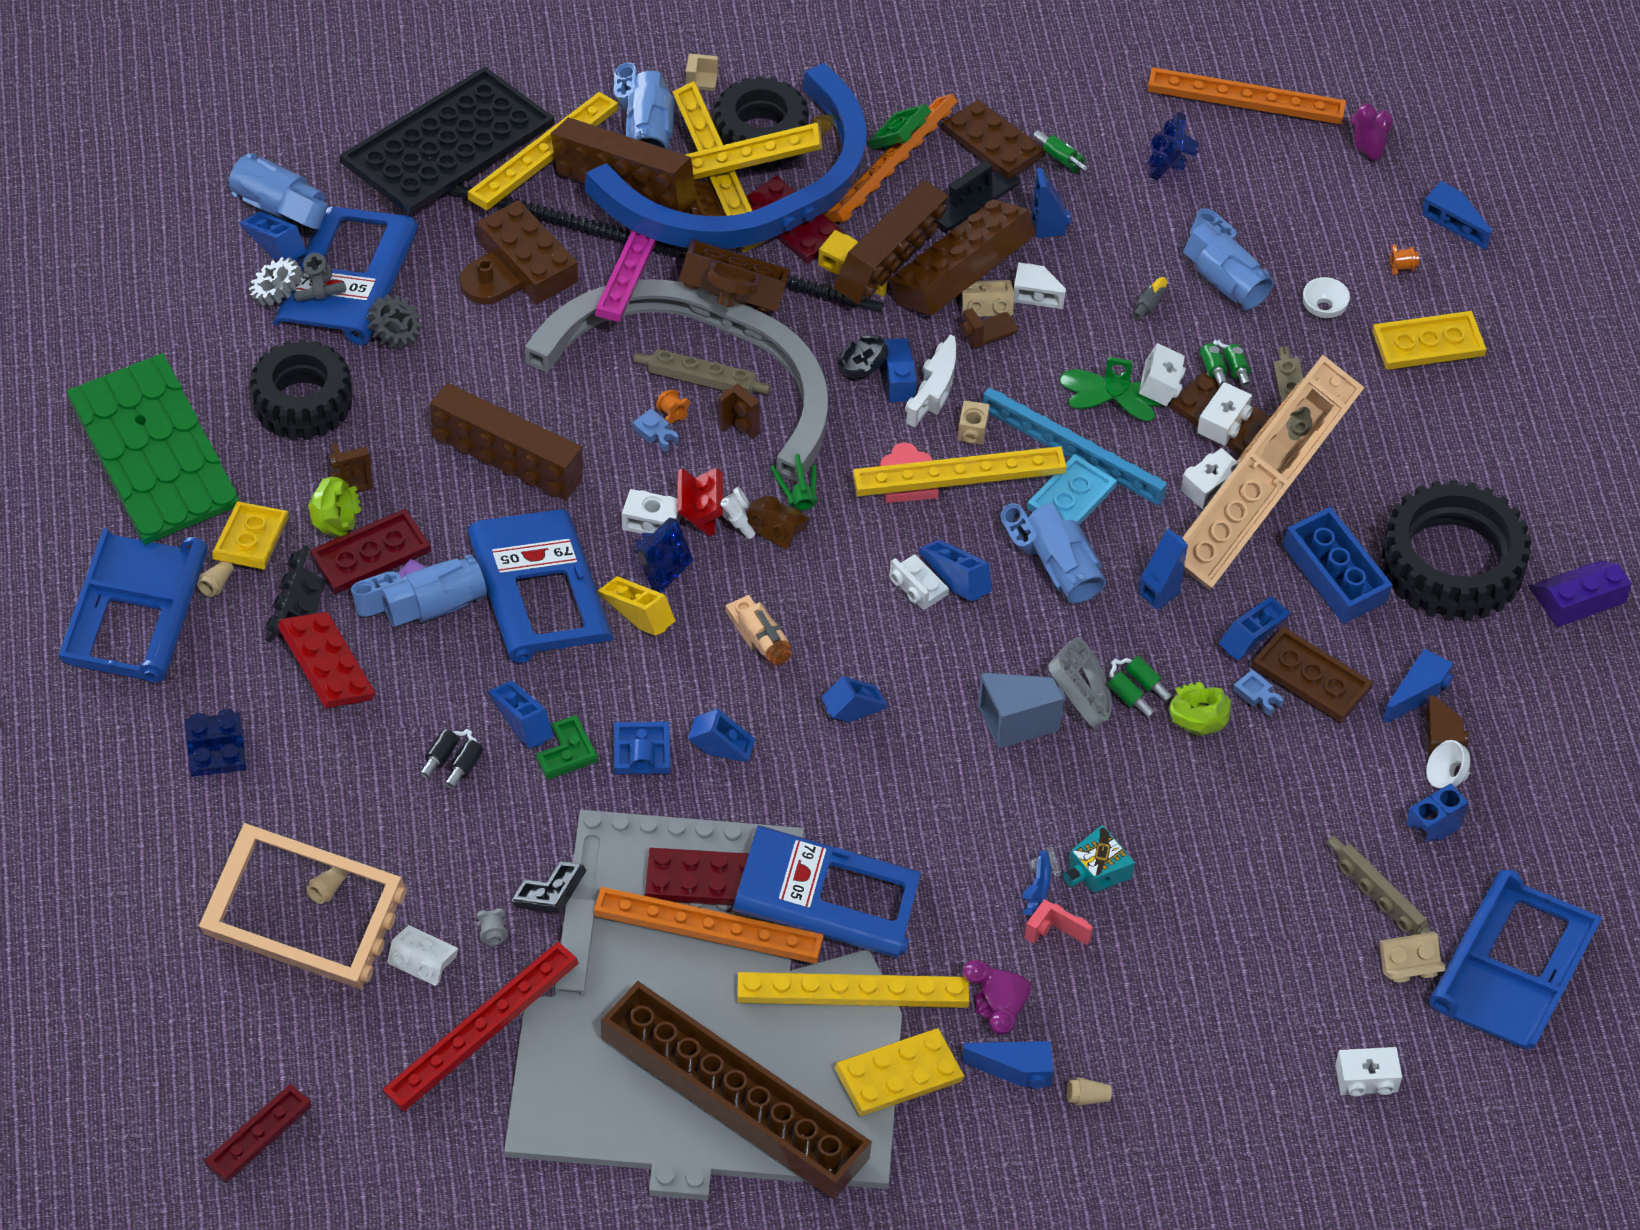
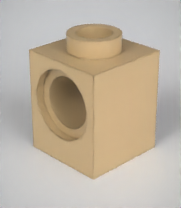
[958,400,990,445]

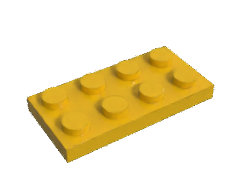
[1372,311,1487,370]
[834,1028,964,1117]

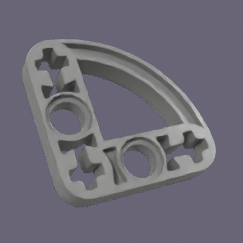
[1048,637,1112,727]

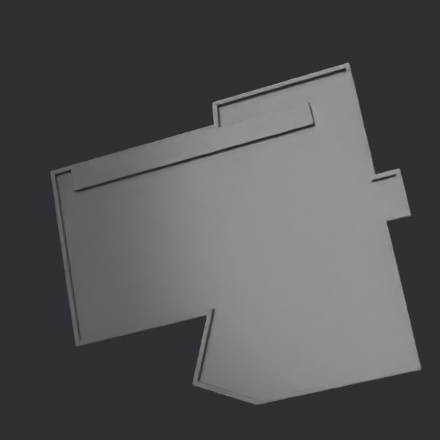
[504,810,902,1201]

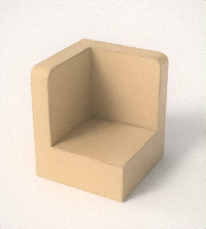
[686,53,718,91]

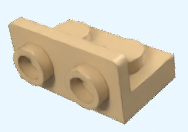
[960,280,1014,317]
[1380,932,1446,982]

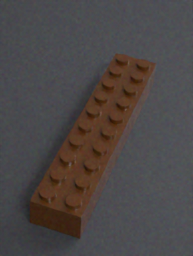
[601,981,872,1199]

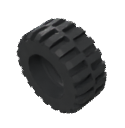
[714,76,809,170]
[250,340,353,440]

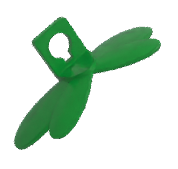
[1060,357,1173,421]

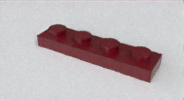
[205,1084,312,1184]

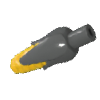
[1133,277,1168,320]

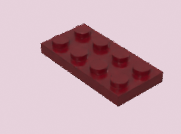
[746,176,845,264]
[310,508,431,594]
[645,847,749,906]

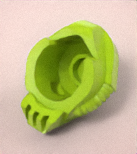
[308,477,361,538]
[1169,682,1231,736]

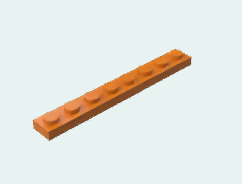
[1147,67,1346,125]
[824,93,958,223]
[594,887,824,964]

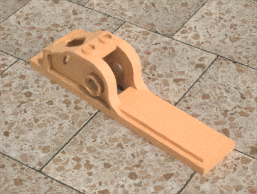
[1182,355,1364,590]

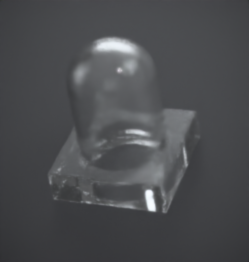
[1029,846,1061,877]

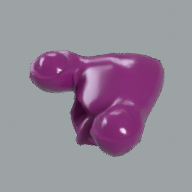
[1351,103,1393,161]
[962,960,1031,1035]

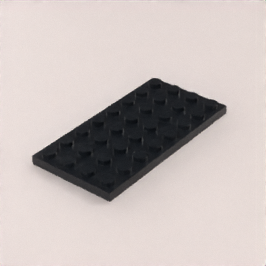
[340,67,554,215]

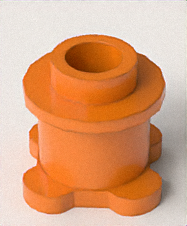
[1390,245,1419,275]
[656,389,691,424]

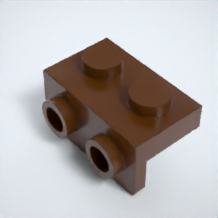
[747,495,810,549]

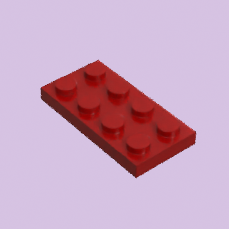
[278,612,375,708]

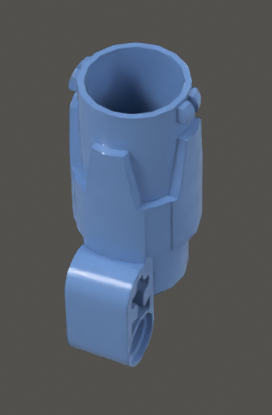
[614,62,675,150]
[229,153,328,229]
[1183,208,1274,311]
[1001,503,1106,603]
[351,555,487,627]

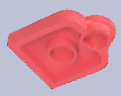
[880,442,939,503]

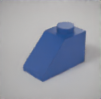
[821,676,888,722]
[688,708,755,762]

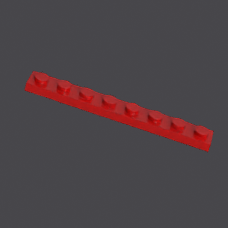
[383,942,579,1112]

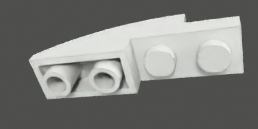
[905,335,956,427]

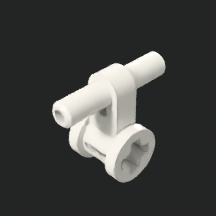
[721,487,755,539]

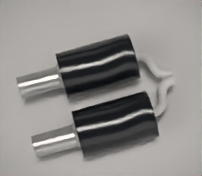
[420,729,484,789]

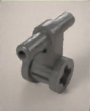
[294,253,347,302]

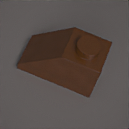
[1425,695,1469,756]

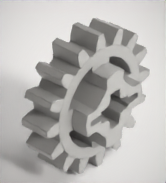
[249,257,303,306]

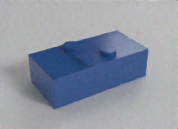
[1282,506,1392,624]

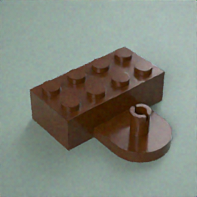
[460,200,578,305]
[678,239,790,312]

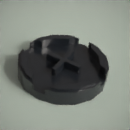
[839,335,888,379]

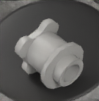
[477,908,508,946]

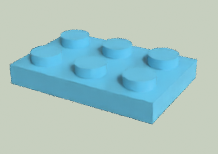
[1027,454,1117,525]

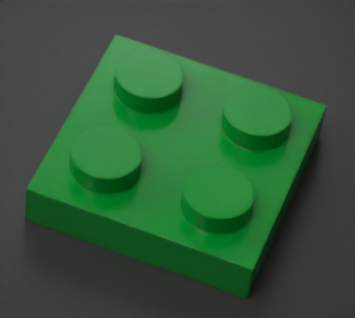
[868,104,931,150]

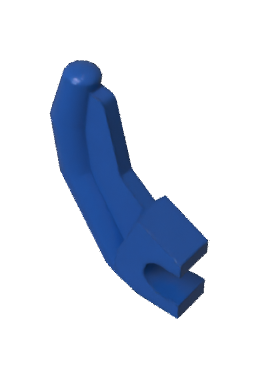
[1022,851,1051,915]

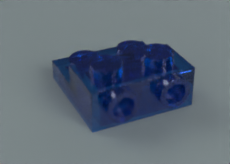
[184,709,247,777]

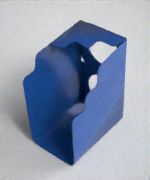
[1406,783,1469,842]

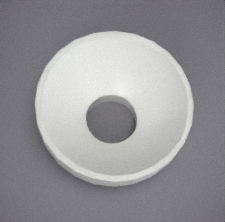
[1303,277,1350,318]
[1426,740,1470,789]

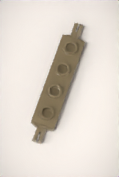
[1273,346,1313,460]
[634,349,771,395]
[1327,835,1440,941]

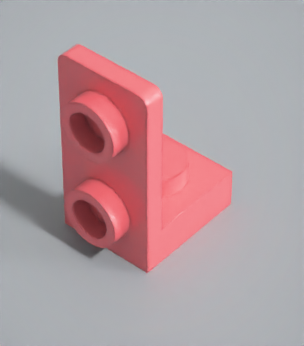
[1025,899,1093,945]

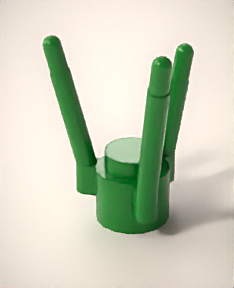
[770,454,818,511]

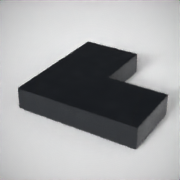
[511,861,587,914]

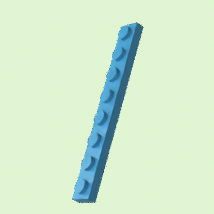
[983,387,1167,506]

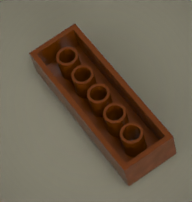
[551,117,697,212]
[833,180,949,305]
[889,199,1036,316]
[430,382,583,501]

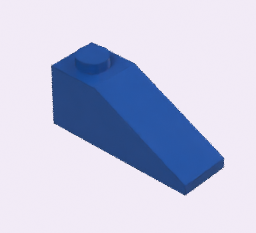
[1031,168,1071,238]
[1422,181,1492,250]
[239,211,307,262]
[883,338,917,403]
[918,539,992,601]
[1218,596,1291,661]
[1383,649,1454,723]
[488,680,554,748]
[962,1041,1053,1089]

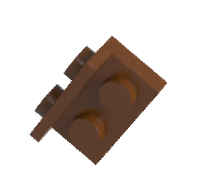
[683,180,727,216]
[718,383,760,439]
[328,443,373,493]

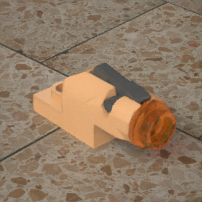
[725,595,792,665]

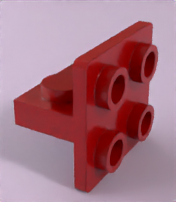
[677,468,723,536]

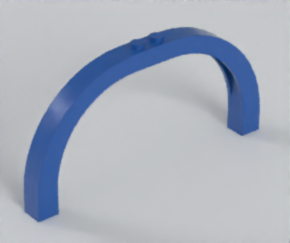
[584,63,867,249]

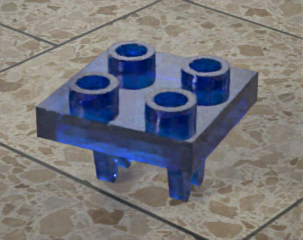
[1148,112,1199,181]
[635,517,694,593]

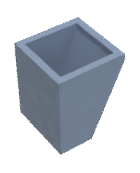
[978,673,1066,749]

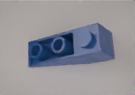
[1138,529,1188,610]

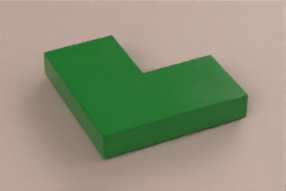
[536,715,598,780]

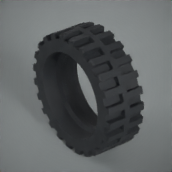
[1381,480,1531,621]

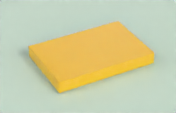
[213,501,289,569]

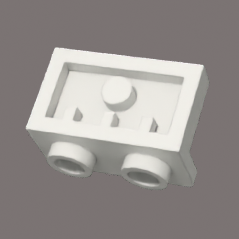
[889,554,949,610]
[387,925,458,986]

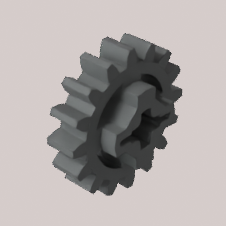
[366,294,423,349]

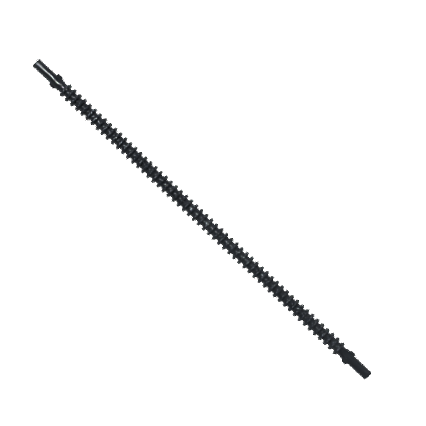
[447,184,884,313]

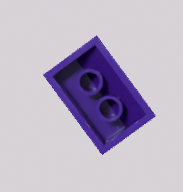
[1530,560,1632,628]

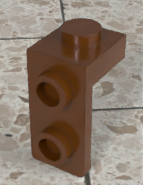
[960,308,1018,349]

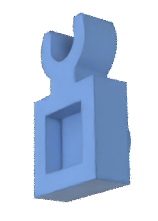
[632,409,679,452]
[1233,669,1283,716]

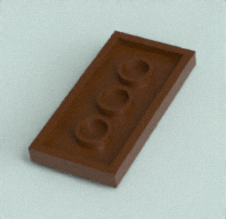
[942,100,1045,179]
[1170,372,1270,456]
[1251,626,1373,723]

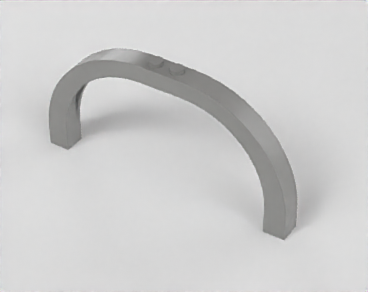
[525,279,828,483]

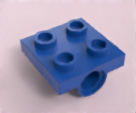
[614,722,670,774]

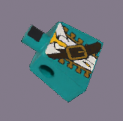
[1063,825,1135,893]

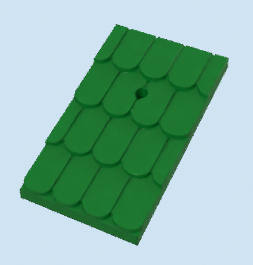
[67,353,240,545]

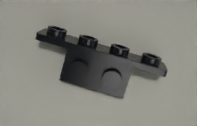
[937,161,1020,231]
[265,545,326,642]

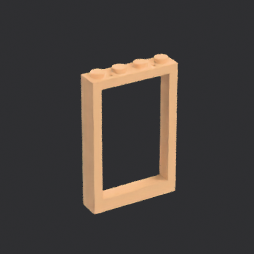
[199,823,407,990]

